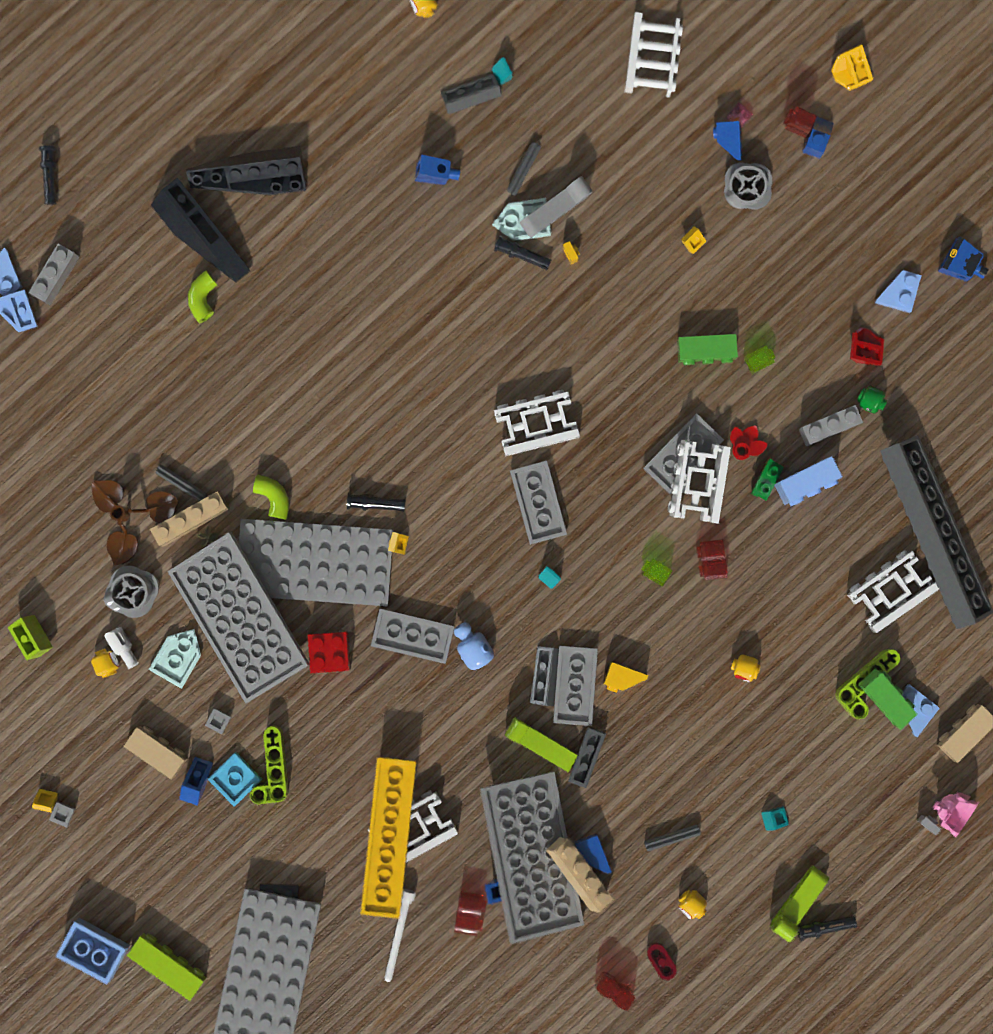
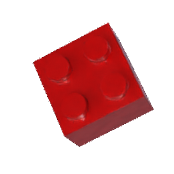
[308,632,351,673]

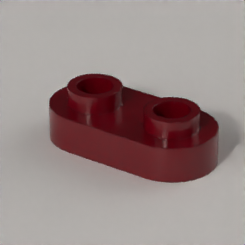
[647,943,677,980]

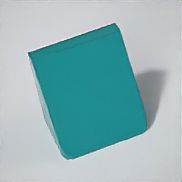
[492,57,512,85]
[538,566,561,589]
[761,806,789,831]

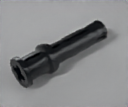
[39,145,57,205]
[494,235,552,271]
[347,492,405,512]
[797,915,857,942]

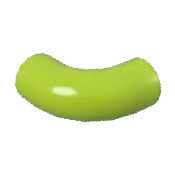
[188,270,218,323]
[253,474,289,520]

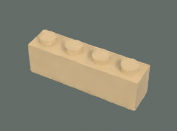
[150,491,230,547]
[546,838,614,912]

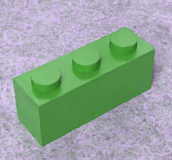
[677,334,738,365]
[858,669,918,730]

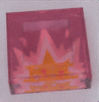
[726,103,753,128]

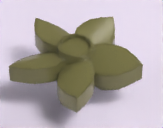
[196,526,220,548]

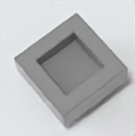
[205,708,232,734]
[49,801,76,828]
[917,815,941,835]

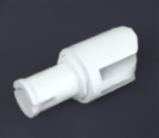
[104,627,139,670]

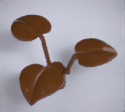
[92,480,179,565]

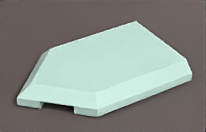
[492,198,551,241]
[148,629,201,689]

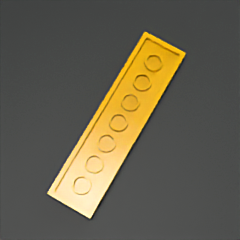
[361,757,416,918]

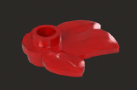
[730,426,767,460]

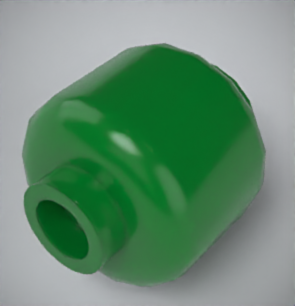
[857,386,888,414]

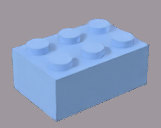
[774,456,842,506]
[56,918,130,984]

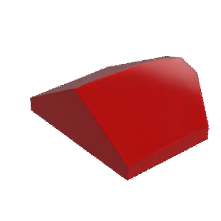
[850,327,884,366]

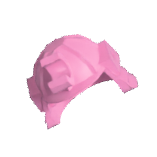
[933,792,979,837]

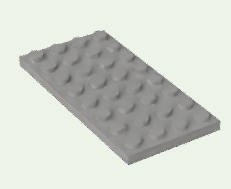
[239,519,394,606]
[168,532,310,704]
[480,772,584,944]
[214,888,321,1034]

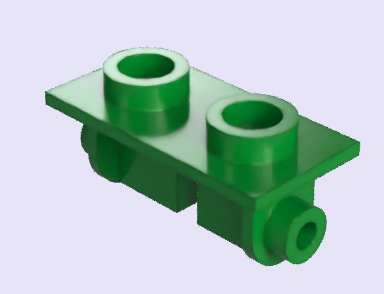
[751,458,784,501]

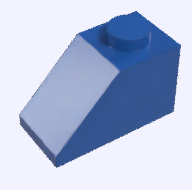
[802,116,834,159]
[713,121,742,160]
[179,757,213,806]
[575,833,611,873]

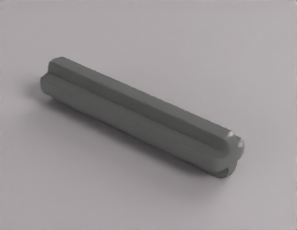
[507,142,541,195]
[156,465,207,501]
[644,825,701,851]

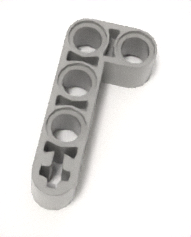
[520,176,593,238]

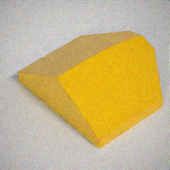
[832,44,873,90]

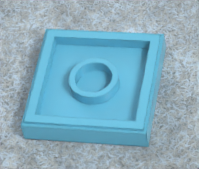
[208,752,262,807]

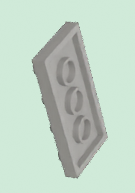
[643,413,724,495]
[510,461,567,545]
[371,609,455,664]
[553,646,598,726]

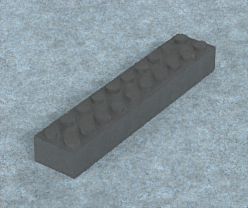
[880,435,993,629]

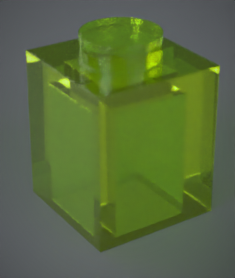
[743,346,775,375]
[641,558,673,587]

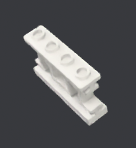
[494,390,580,456]
[668,440,731,524]
[847,550,939,633]
[368,790,458,862]

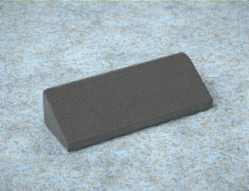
[441,74,501,114]
[530,646,559,706]
[568,727,606,788]

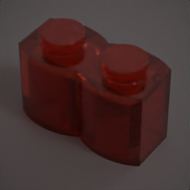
[783,106,817,138]
[696,539,728,581]
[454,891,487,936]
[595,972,635,1010]

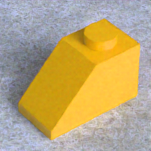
[603,662,648,693]

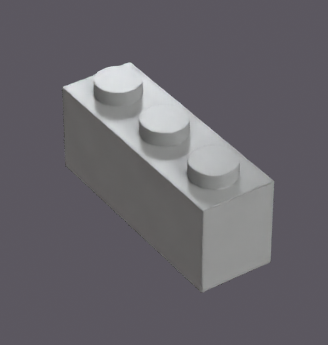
[28,244,80,306]
[799,405,863,447]

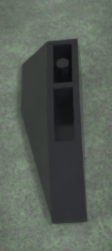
[186,146,306,195]
[151,178,251,283]

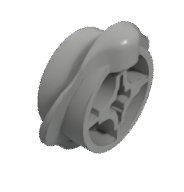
[724,163,772,209]
[104,566,160,618]

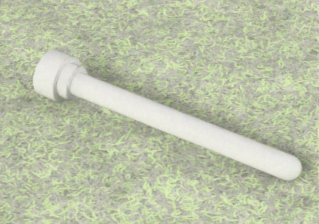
[384,889,416,982]

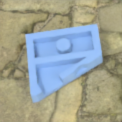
[0,248,22,296]
[875,270,922,313]
[0,290,38,332]
[902,684,940,737]

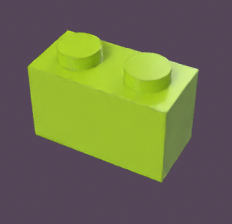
[8,615,53,660]

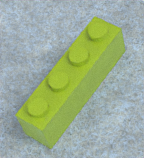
[127,933,206,1001]

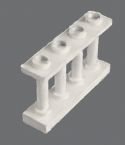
[625,12,683,97]

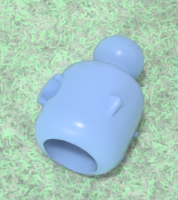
[454,622,494,670]

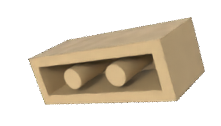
[937,704,993,763]
[123,726,188,779]

